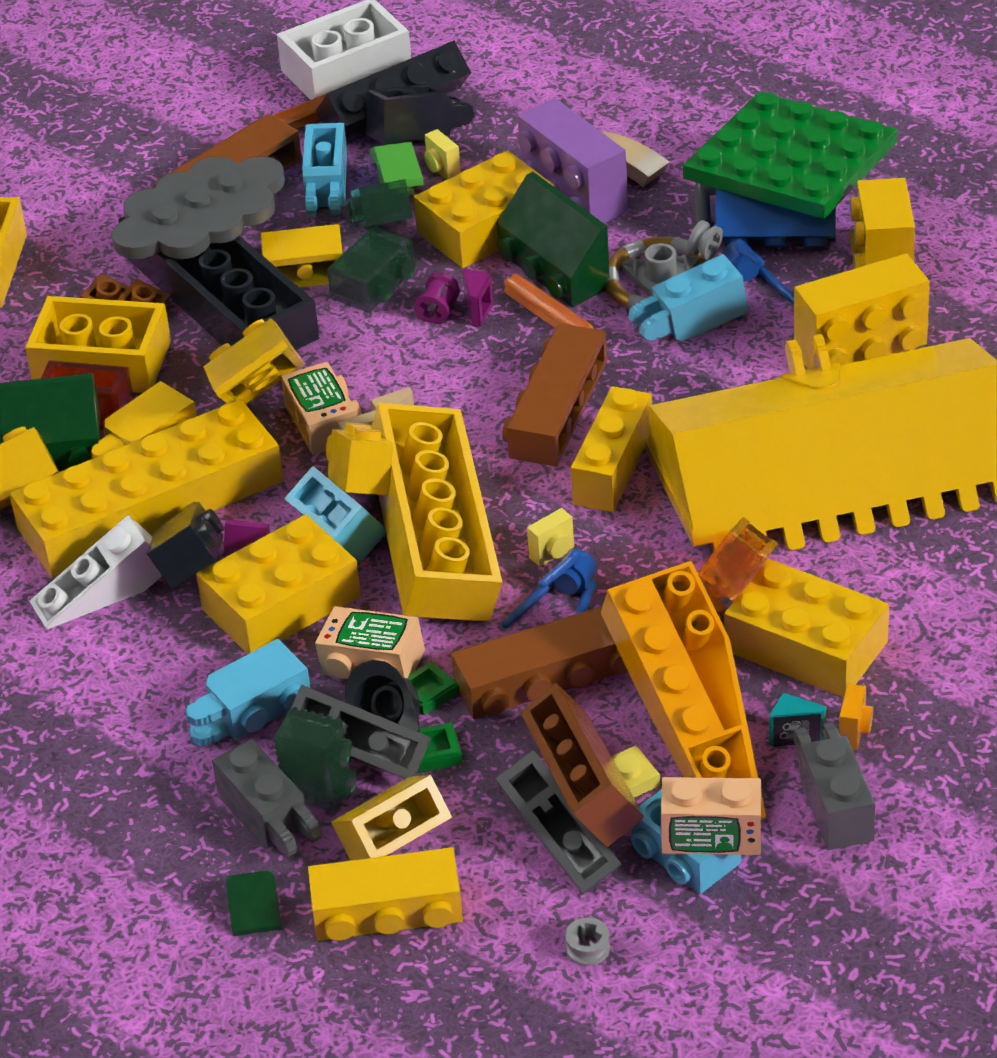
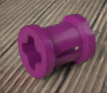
[413,272,461,324]

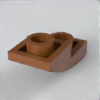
[80,273,171,305]

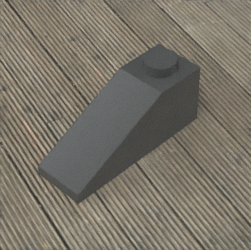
[283,685,431,779]
[495,750,622,894]

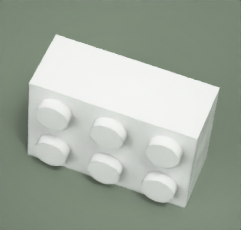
[277,0,411,100]

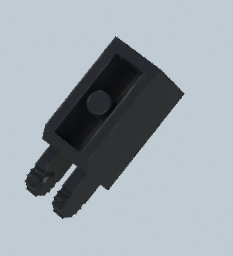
[366,84,475,146]
[146,501,224,589]

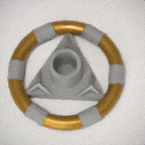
[605,237,714,309]

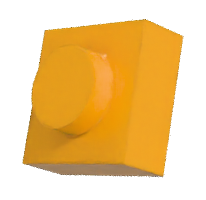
[839,683,873,750]

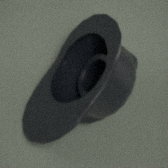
[344,660,420,733]

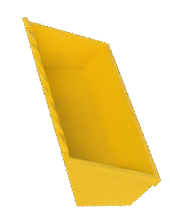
[645,334,997,566]

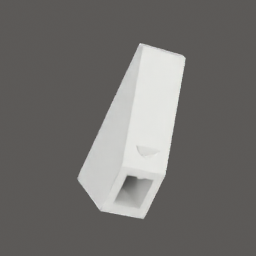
[29,515,162,629]

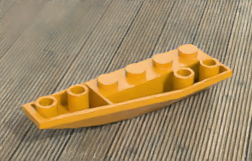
[601,561,766,821]

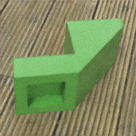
[369,142,424,198]

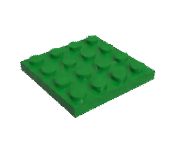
[683,92,898,219]

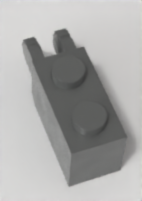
[793,722,875,850]
[212,739,323,857]

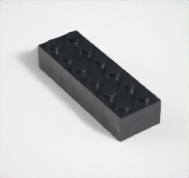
[118,216,320,350]

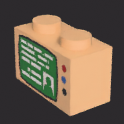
[281,361,362,455]
[315,606,425,679]
[661,777,761,855]

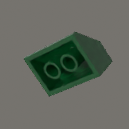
[497,171,610,308]
[0,373,105,472]

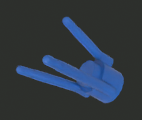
[722,239,794,320]
[501,548,598,628]

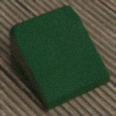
[226,870,281,936]

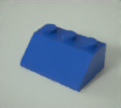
[715,189,836,248]

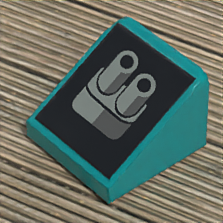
[769,693,826,747]

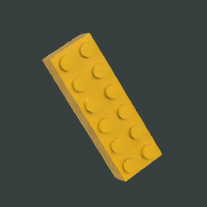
[9,399,284,578]
[371,402,502,622]

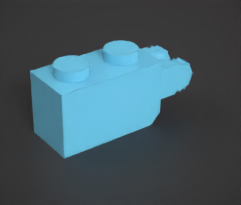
[302,123,348,215]
[627,254,749,341]
[185,639,310,747]

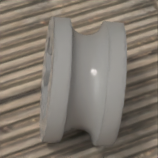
[687,220,723,261]
[565,917,610,966]

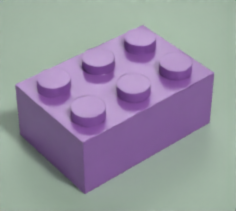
[517,98,628,223]

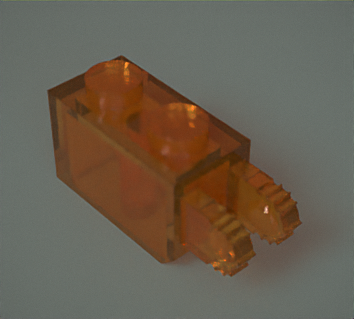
[698,517,779,601]

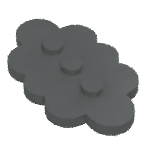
[112,156,285,259]

